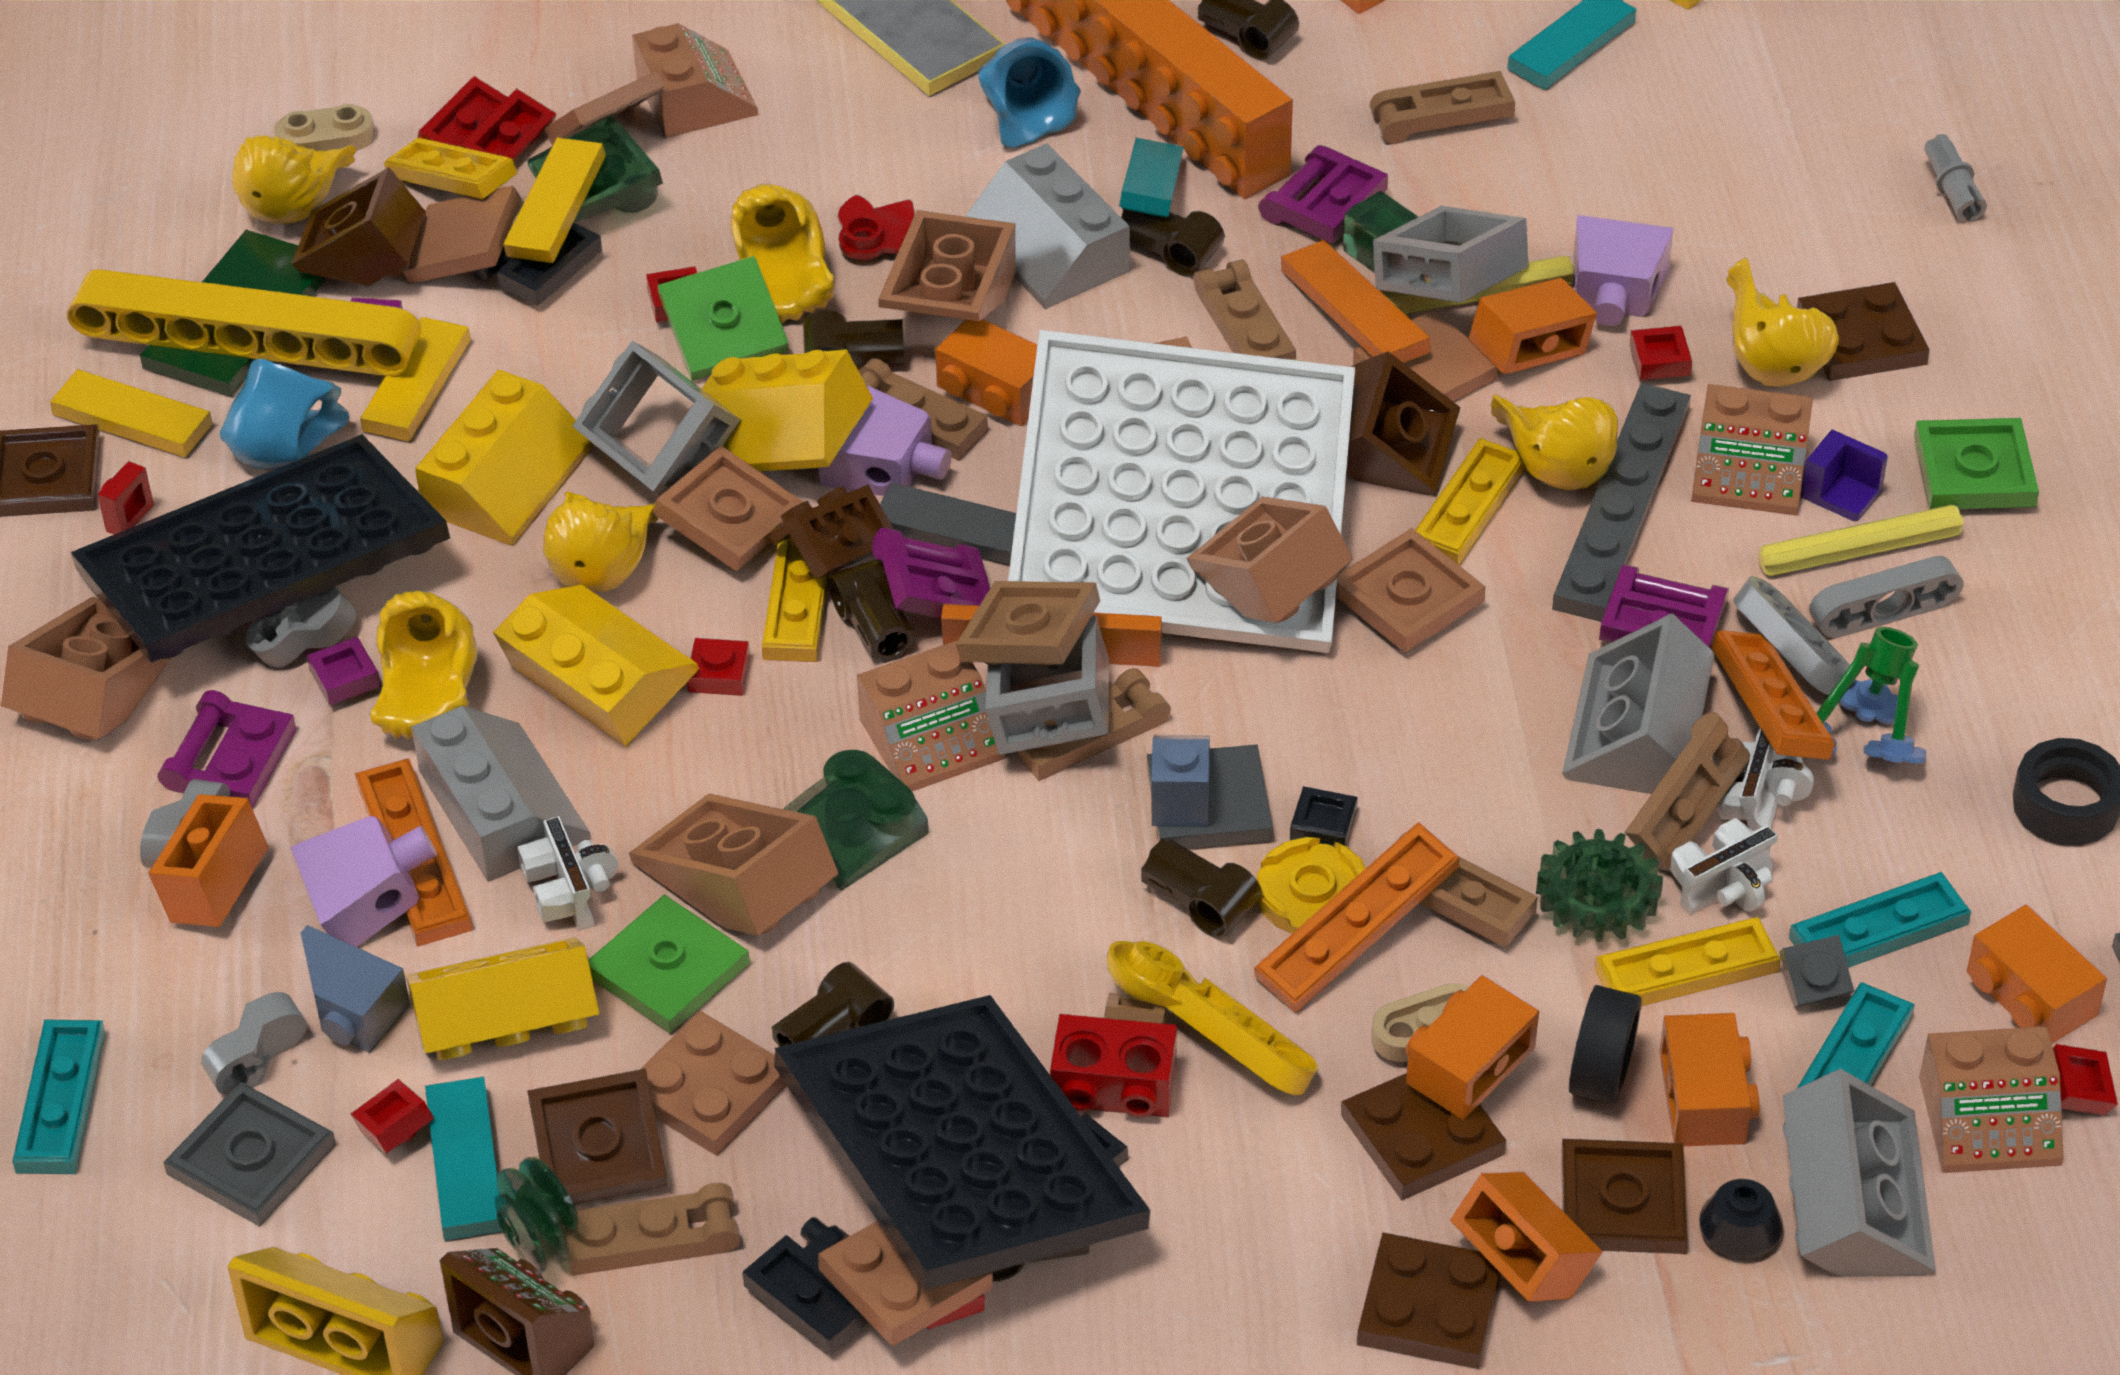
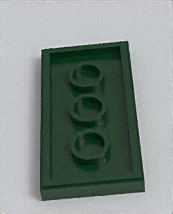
[140,229,327,396]

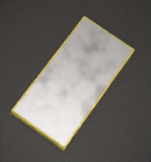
[816,0,1006,96]

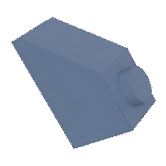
[1151,734,1210,827]
[301,925,410,1053]

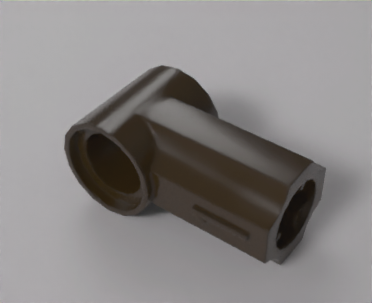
[1198,0,1300,60]
[1121,209,1225,277]
[803,310,905,365]
[828,559,914,662]
[1141,839,1262,938]
[771,962,895,1047]

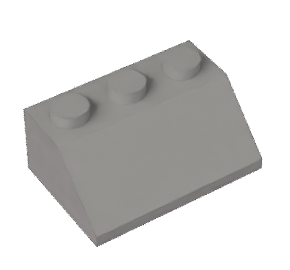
[965,143,1130,309]
[1562,613,1715,793]
[411,706,591,882]
[1782,1069,1936,1277]

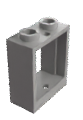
[1373,206,1529,303]
[572,341,741,495]
[985,615,1109,755]

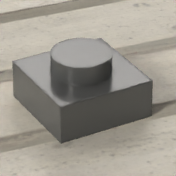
[1779,935,1854,1008]

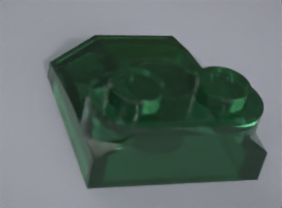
[527,115,663,222]
[783,750,929,891]

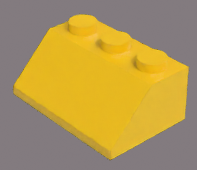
[702,349,873,472]
[415,369,594,546]
[493,585,699,747]
[405,937,600,1060]
[227,1246,444,1375]

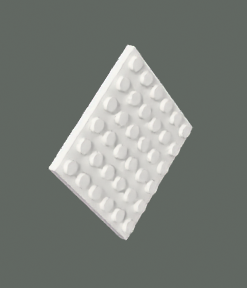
[1008,330,1355,653]

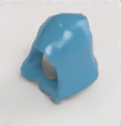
[978,37,1081,148]
[219,359,350,469]

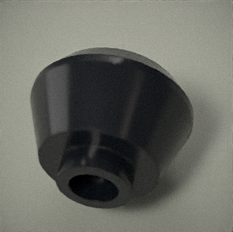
[1699,1179,1783,1258]

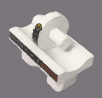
[1716,727,1814,832]
[517,816,619,931]
[1670,818,1778,915]

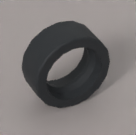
[2012,738,2120,845]
[1569,985,1642,1104]

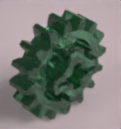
[1536,829,1663,942]

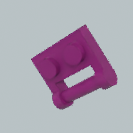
[1258,145,1388,244]
[872,527,990,618]
[1599,564,1729,649]
[157,690,296,809]

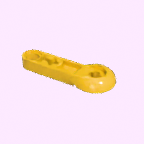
[1107,941,1318,1095]

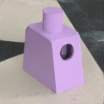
[1573,215,1674,326]
[819,385,951,496]
[290,816,437,947]

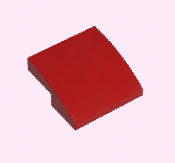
[417,76,557,162]

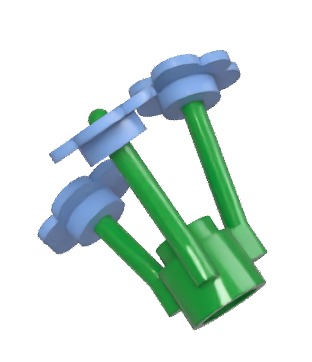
[1817,627,1926,763]

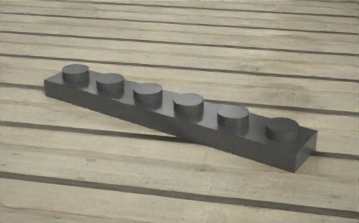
[1552,383,1691,622]

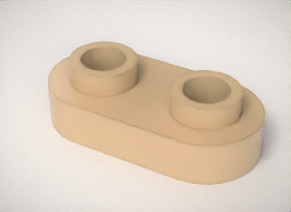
[274,104,375,151]
[1371,983,1469,1062]

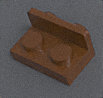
[769,484,894,580]

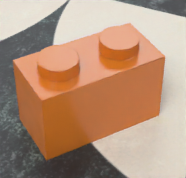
[1468,277,1597,375]
[935,319,1037,426]
[148,794,269,927]
[1966,904,2107,1044]
[1405,975,1539,1120]
[1659,1013,1760,1146]
[1450,1172,1603,1302]

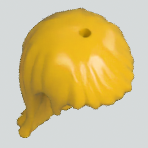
[232,135,356,224]
[731,184,835,324]
[1726,257,1839,387]
[1490,394,1618,490]
[543,491,659,592]
[370,590,478,740]

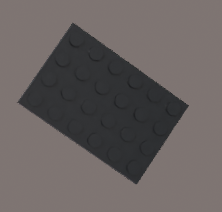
[71,434,450,663]
[774,995,1151,1290]

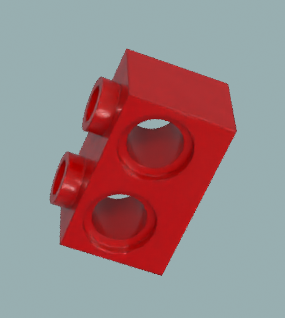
[1050,1014,1177,1118]

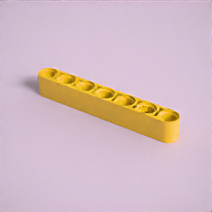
[67,269,422,376]

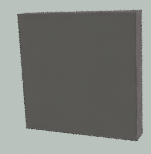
[1147,744,1273,849]
[163,1081,336,1227]

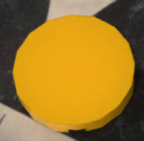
[1256,837,1366,933]

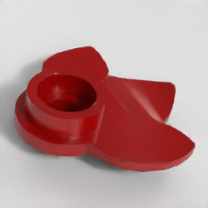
[838,195,914,260]

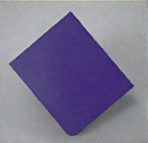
[1801,429,1888,521]

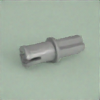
[1924,134,1987,222]

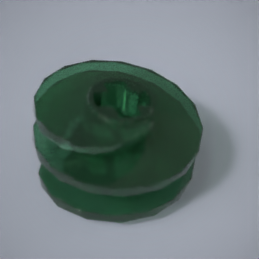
[494,1157,578,1273]

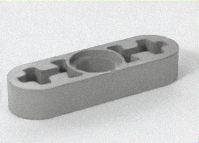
[1809,556,1964,638]
[1733,576,1850,695]

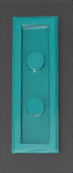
[1507,0,1637,90]
[1119,137,1184,218]
[1789,872,1971,968]
[1796,982,1915,1089]
[12,1019,106,1174]
[425,1076,505,1241]

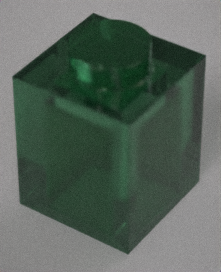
[1343,190,1418,273]

